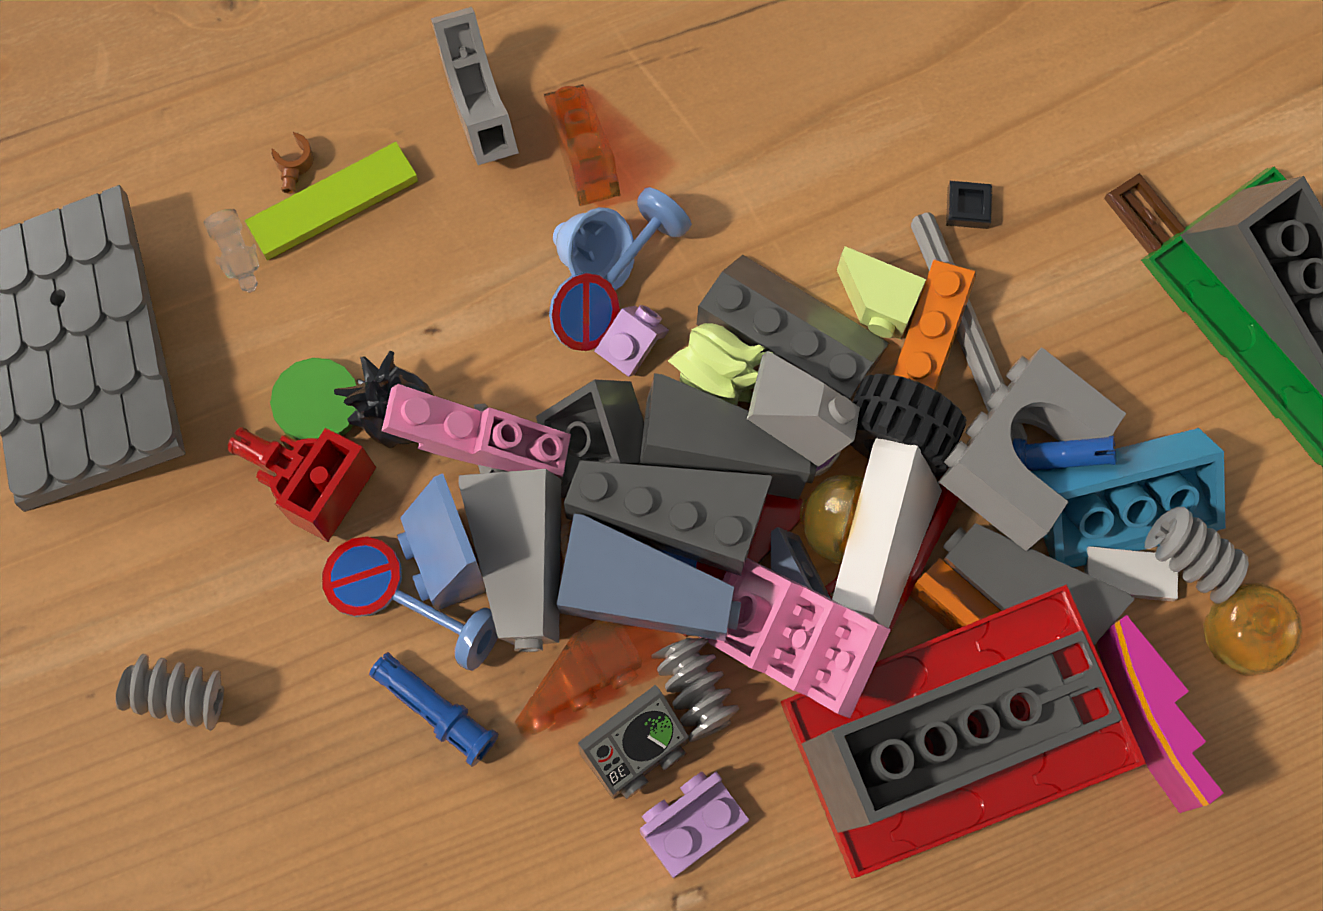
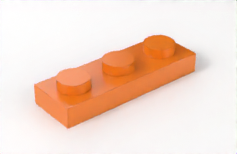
[893,259,976,391]

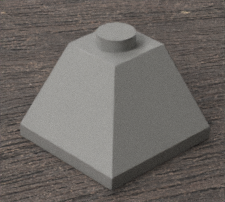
[747,351,860,467]

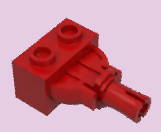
[228,427,376,542]

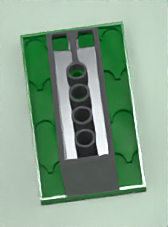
[1141,166,1323,467]

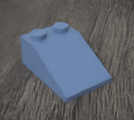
[397,474,486,610]

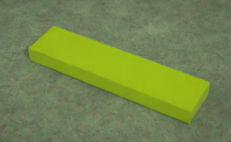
[244,142,418,260]

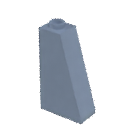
[557,513,741,641]

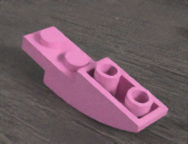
[382,384,571,478]

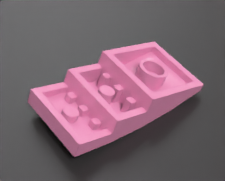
[700,558,891,718]

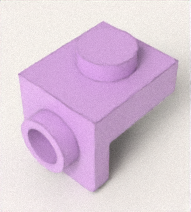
[594,305,669,377]

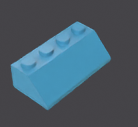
[1030,428,1226,568]

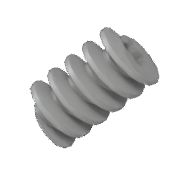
[1145,507,1249,603]
[651,638,739,742]
[115,654,224,731]

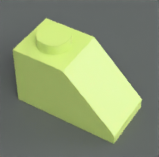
[837,246,926,339]

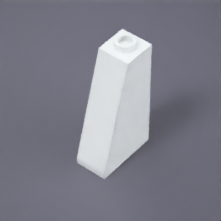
[832,438,942,628]

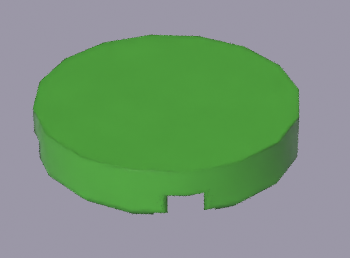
[270,358,357,441]

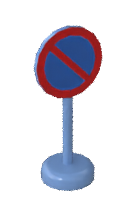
[549,187,692,351]
[322,536,498,671]

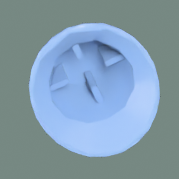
[553,207,634,290]

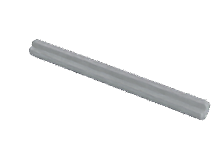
[911,212,1027,442]

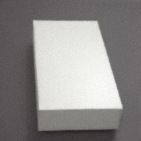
[1084,546,1178,602]

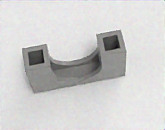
[939,347,1126,551]

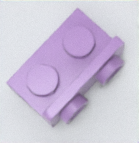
[639,771,749,878]

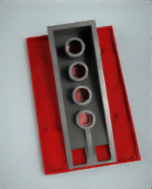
[780,584,1146,879]

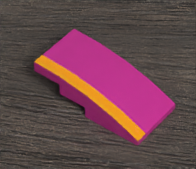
[1097,615,1224,813]

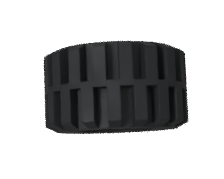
[850,374,967,478]

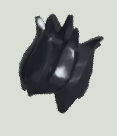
[334,351,434,448]

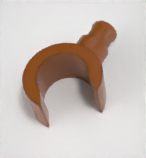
[272,132,314,194]

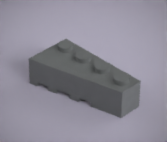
[564,460,772,576]

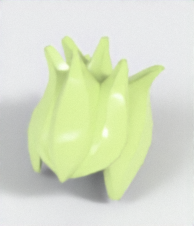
[668,323,773,406]

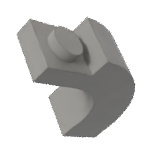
[431,7,519,165]

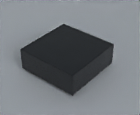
[946,181,992,229]

